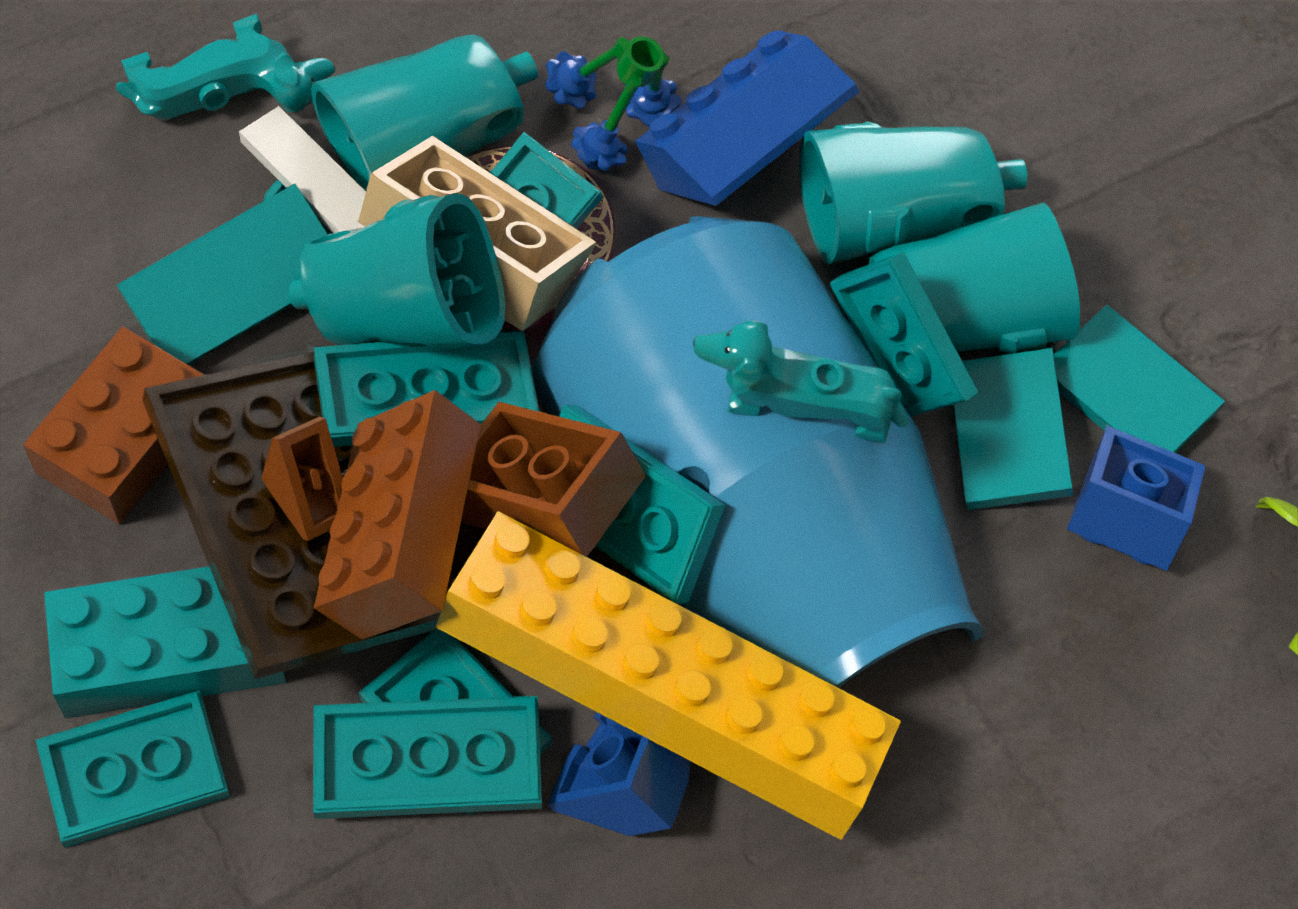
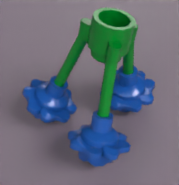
[545,36,682,171]

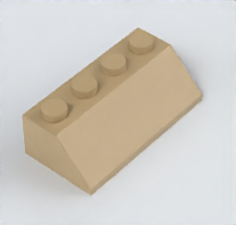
[358,136,596,331]

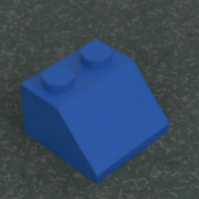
[1067,425,1205,571]

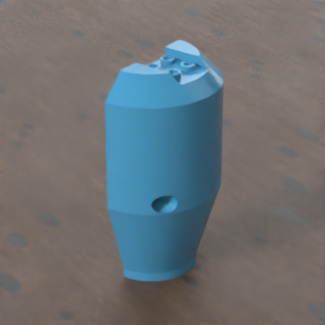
[532,216,983,688]

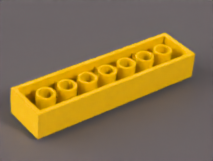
[436,511,901,840]

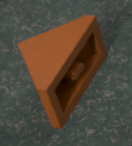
[261,417,343,541]

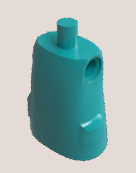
[311,35,538,191]
[799,122,1028,265]
[288,193,506,349]
[843,202,1080,354]

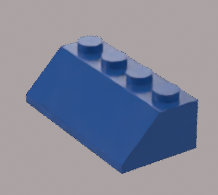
[635,30,859,206]

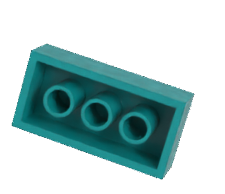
[44,566,286,718]

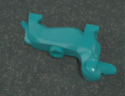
[116,13,336,121]
[693,321,908,443]

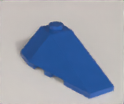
[547,611,703,836]

